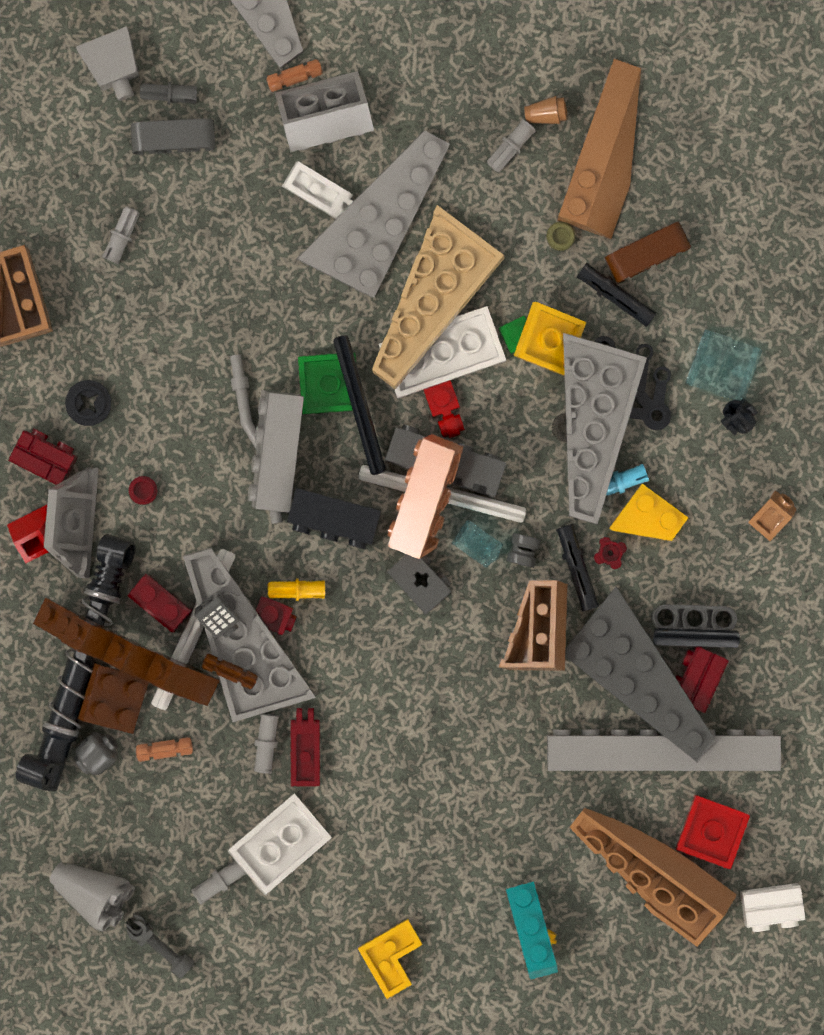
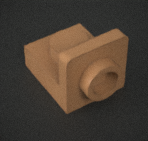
[748,491,797,541]

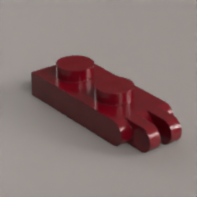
[291,708,320,787]

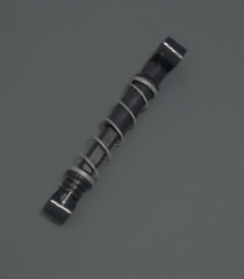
[16,534,136,791]

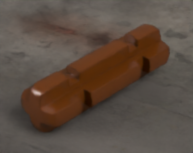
[202,654,258,689]

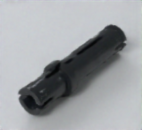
[576,262,657,327]
[556,524,599,612]

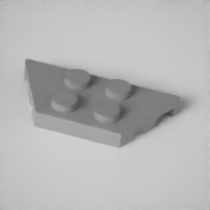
[44,467,99,578]

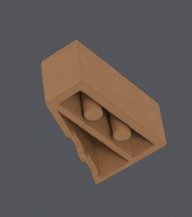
[0,245,53,347]
[499,580,568,671]

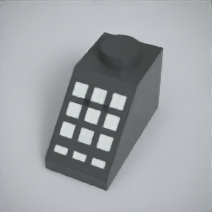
[194,590,240,639]

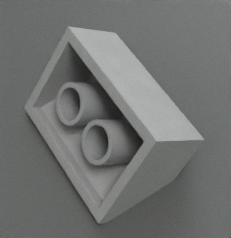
[275,71,374,152]

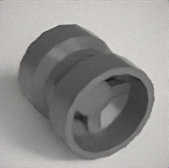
[506,533,541,568]

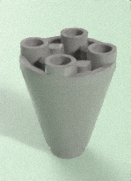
[49,862,135,931]

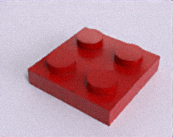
[675,795,750,870]

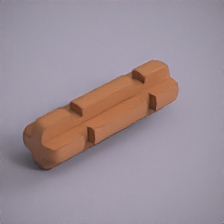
[267,59,322,92]
[136,738,193,762]

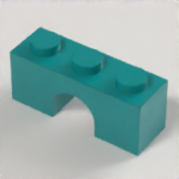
[506,882,558,980]

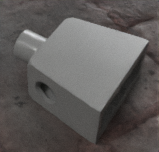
[76,26,139,101]

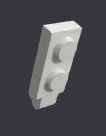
[282,161,353,219]

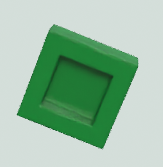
[498,316,526,354]

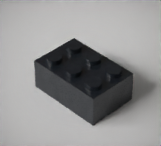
[287,488,381,550]

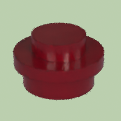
[129,476,158,505]

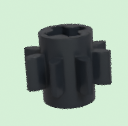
[721,398,758,435]

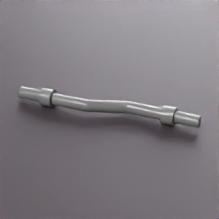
[230,354,283,524]

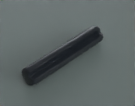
[654,628,740,648]

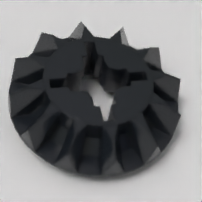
[65,380,112,426]

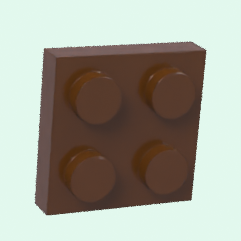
[78,663,149,734]

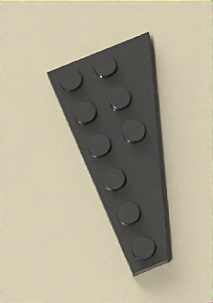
[565,587,715,763]

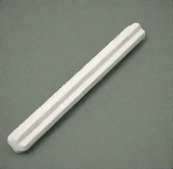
[359,465,526,523]
[151,549,235,710]

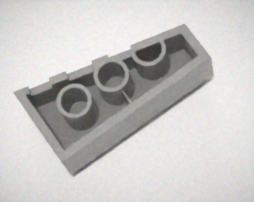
[248,390,304,512]

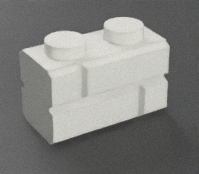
[740,883,805,932]

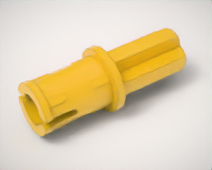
[267,578,325,601]

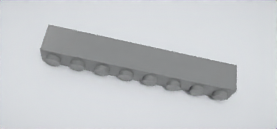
[547,729,781,771]

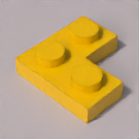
[358,919,423,999]

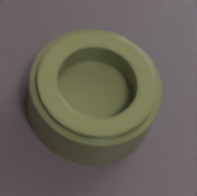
[546,222,575,251]

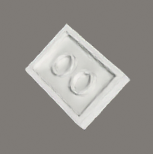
[228,793,332,895]

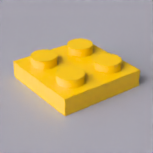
[514,302,586,376]

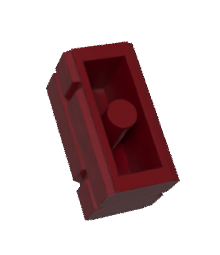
[8,428,78,485]
[127,574,193,633]
[675,646,729,713]

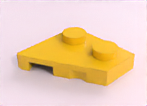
[609,484,688,541]

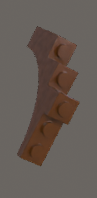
[33,598,220,706]

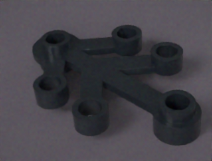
[594,336,671,430]

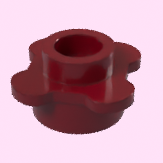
[594,537,627,569]

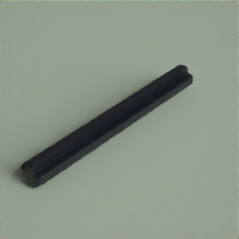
[333,335,386,475]

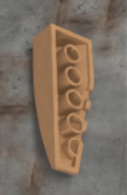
[557,59,641,239]
[570,808,737,947]

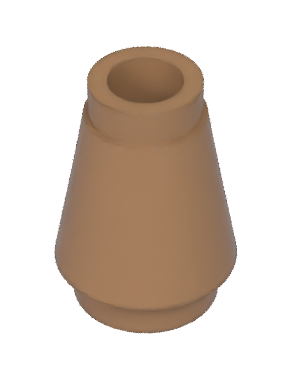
[524,96,568,124]

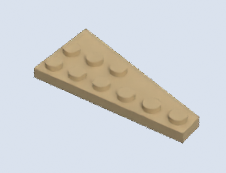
[372,205,504,390]

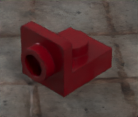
[256,596,297,635]

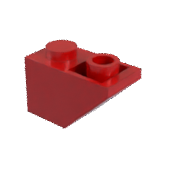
[7,505,48,564]

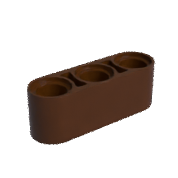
[605,221,692,284]

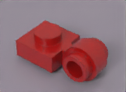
[423,380,465,439]

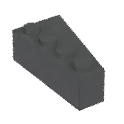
[385,424,506,498]

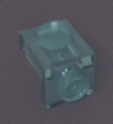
[451,520,503,568]

